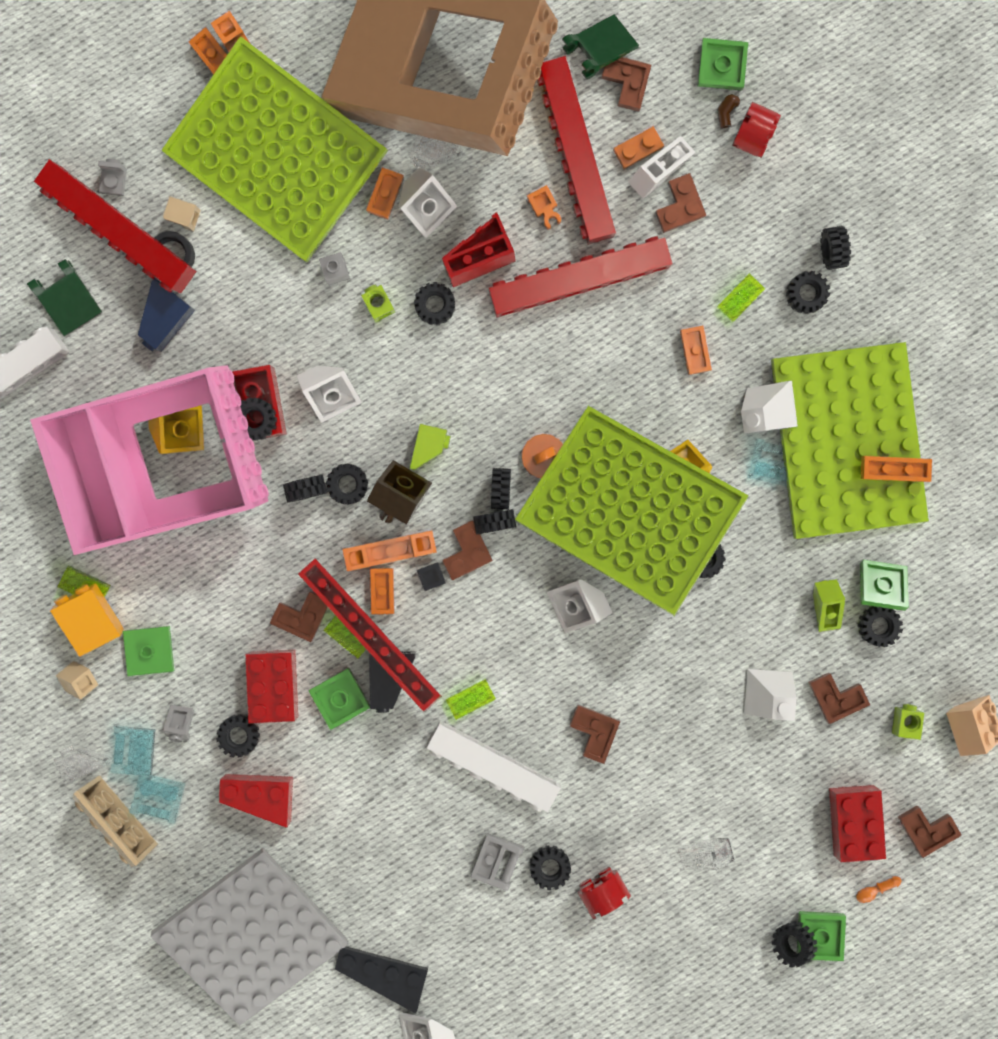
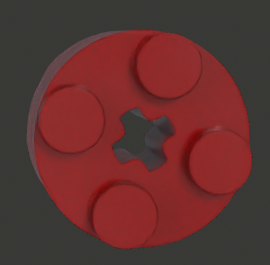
[732,102,781,158]
[578,867,631,919]

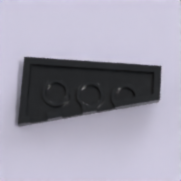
[335,946,428,1014]

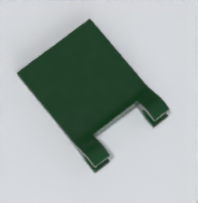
[562,14,639,80]
[27,259,102,337]

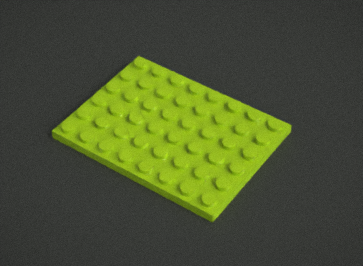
[161,36,388,262]
[771,342,929,539]
[515,406,749,617]

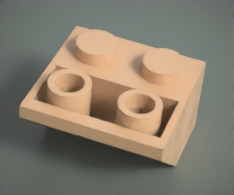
[946,695,998,756]

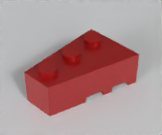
[442,212,516,288]
[219,774,293,828]

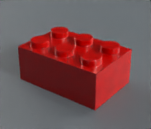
[232,365,287,441]
[245,649,299,723]
[829,785,886,862]

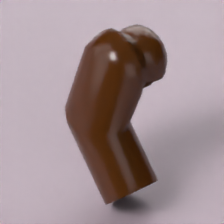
[717,94,740,129]

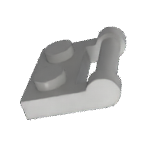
[471,833,525,891]

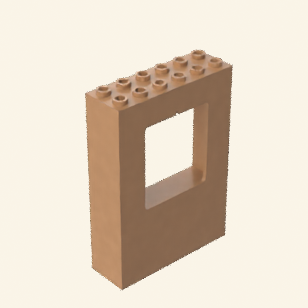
[321,0,558,156]

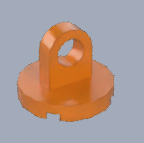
[522,434,563,478]

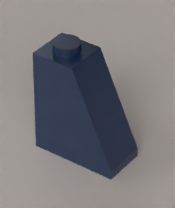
[138,278,195,352]

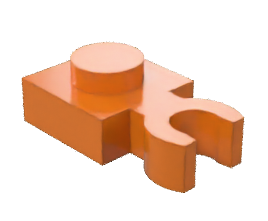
[527,185,561,230]

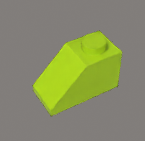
[410,424,451,470]
[813,579,845,632]

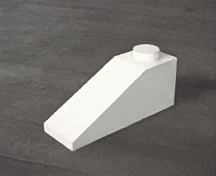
[628,136,696,199]

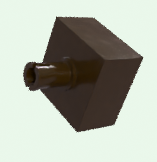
[367,460,432,525]

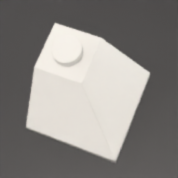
[399,167,457,238]
[297,366,362,423]
[741,381,798,434]
[547,579,612,633]
[744,669,797,721]
[399,1013,455,1039]

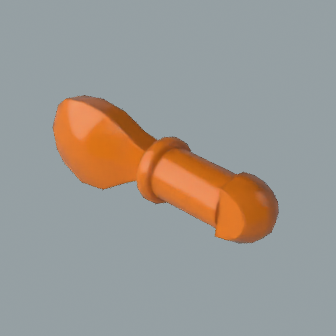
[856,876,902,903]

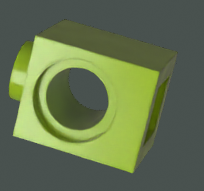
[361,284,396,322]
[892,704,925,740]

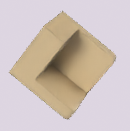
[163,196,201,232]
[56,661,98,700]

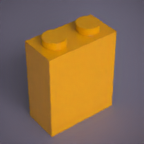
[50,583,124,657]

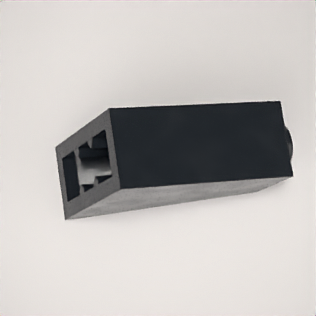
[369,651,416,713]

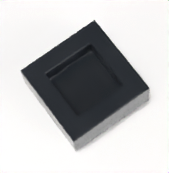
[417,562,446,591]

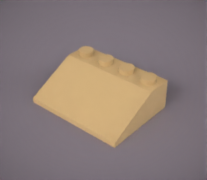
[72,775,158,867]

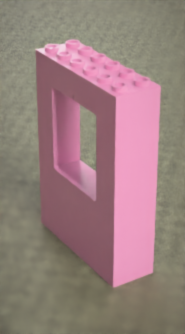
[30,365,269,555]

